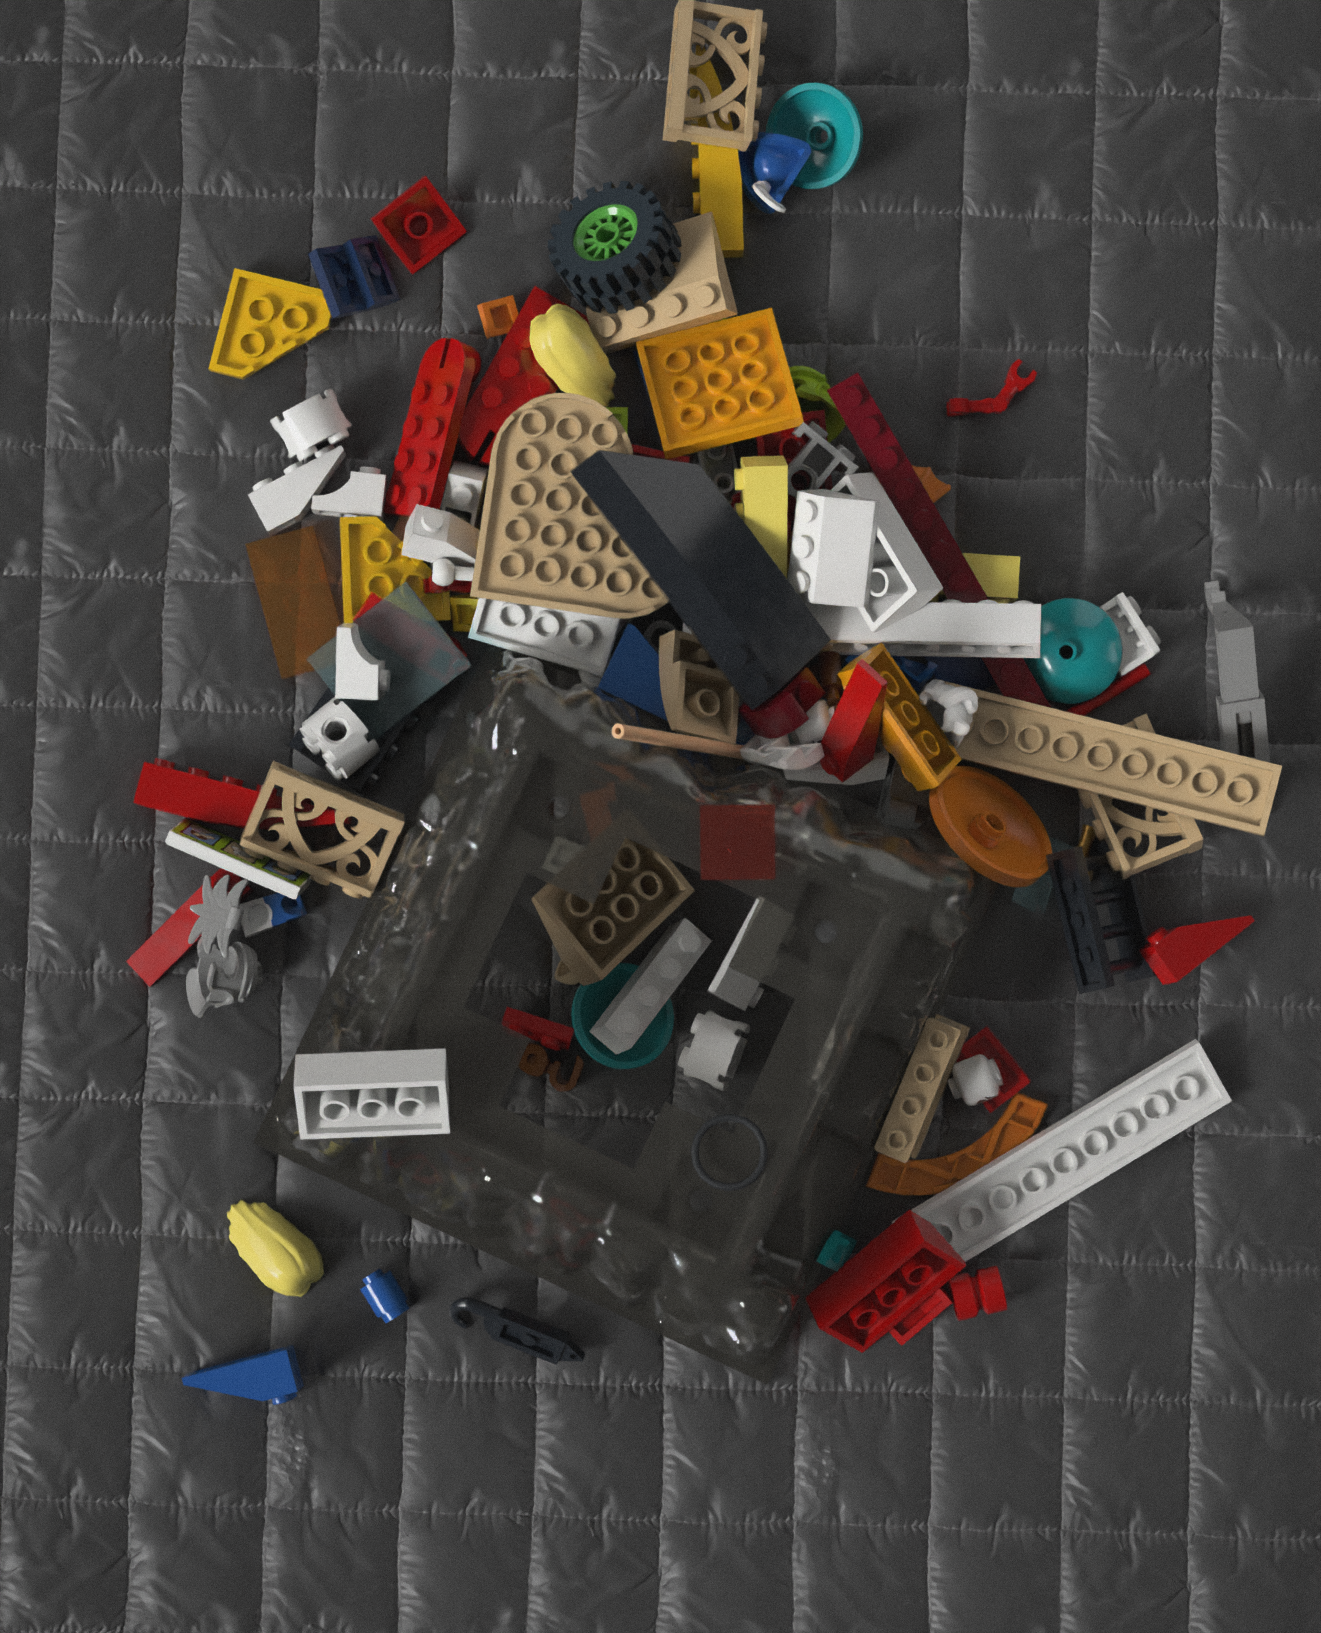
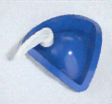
[738,132,812,214]

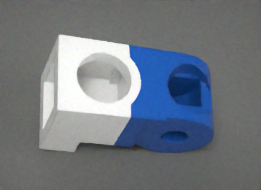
[240,893,307,938]

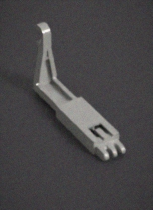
[1204,580,1270,763]

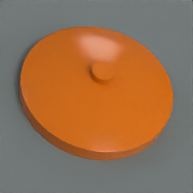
[929,766,1052,887]

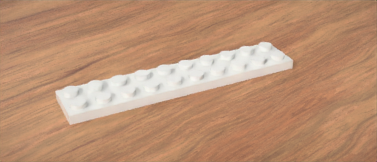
[892,1039,1232,1262]

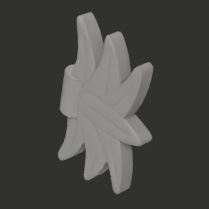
[188,875,249,959]

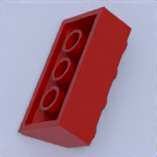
[805,1210,967,1353]

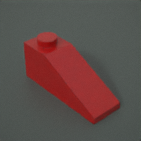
[1139,915,1255,985]

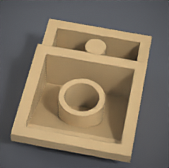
[659,630,739,745]

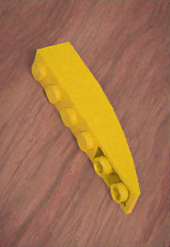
[689,45,744,258]

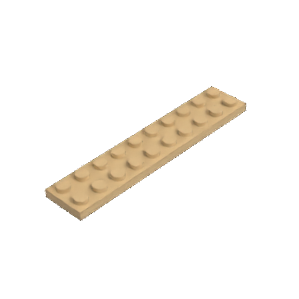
[944,681,1282,836]

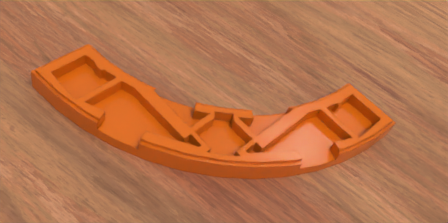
[866,1092,1048,1195]

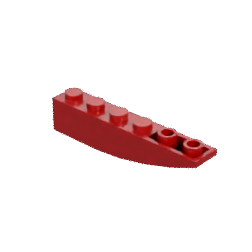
[133,758,352,830]

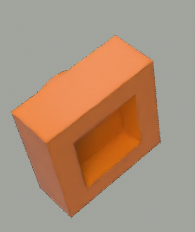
[477,295,518,339]

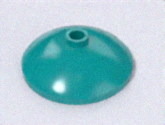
[765,83,863,189]
[1023,598,1123,704]
[571,963,674,1069]

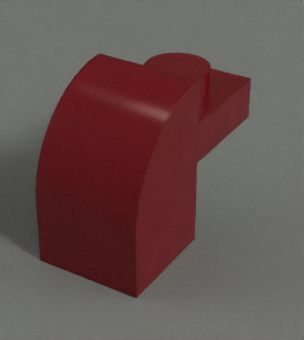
[738,666,826,739]

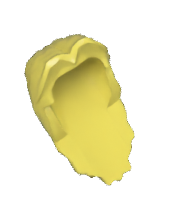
[530,304,616,407]
[227,1200,324,1297]

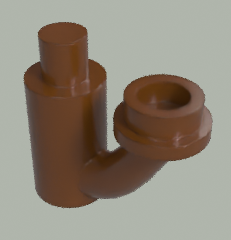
[809,651,844,707]

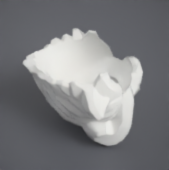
[919,679,978,751]

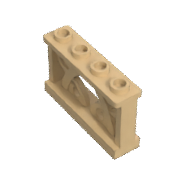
[663,0,767,152]
[1078,713,1203,879]
[240,761,405,899]
[874,1014,970,1163]

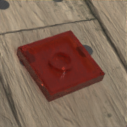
[700,805,775,880]

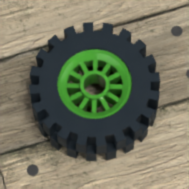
[547,181,682,314]

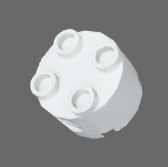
[270,388,352,461]
[299,697,380,781]
[678,1010,750,1091]

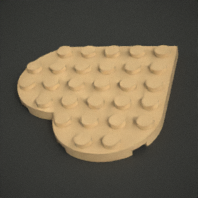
[470,393,668,619]

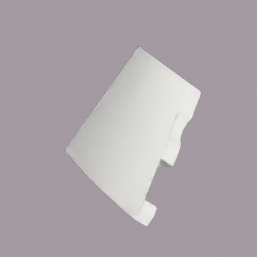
[740,735,825,770]

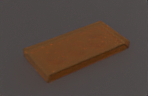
[245,526,340,680]

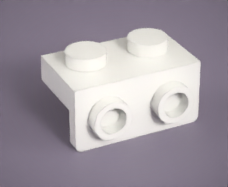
[1100,592,1161,677]

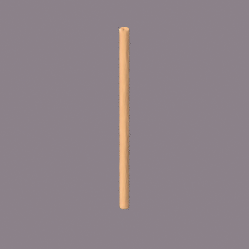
[612,724,744,760]

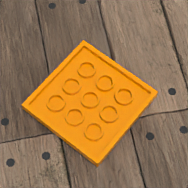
[636,308,804,460]

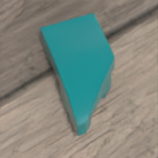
[816,1230,857,1272]

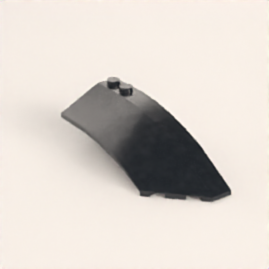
[570,450,831,710]

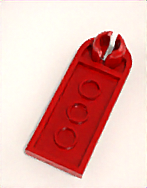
[458,286,590,466]
[384,338,482,518]

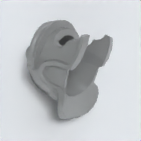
[186,936,263,1018]

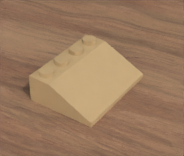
[586,212,738,354]
[531,808,695,986]

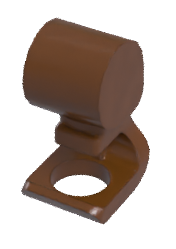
[517,1043,584,1092]

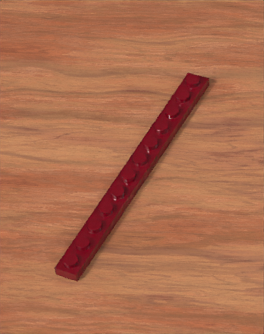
[827,372,1051,708]

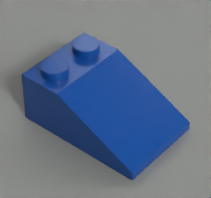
[182,1345,304,1405]

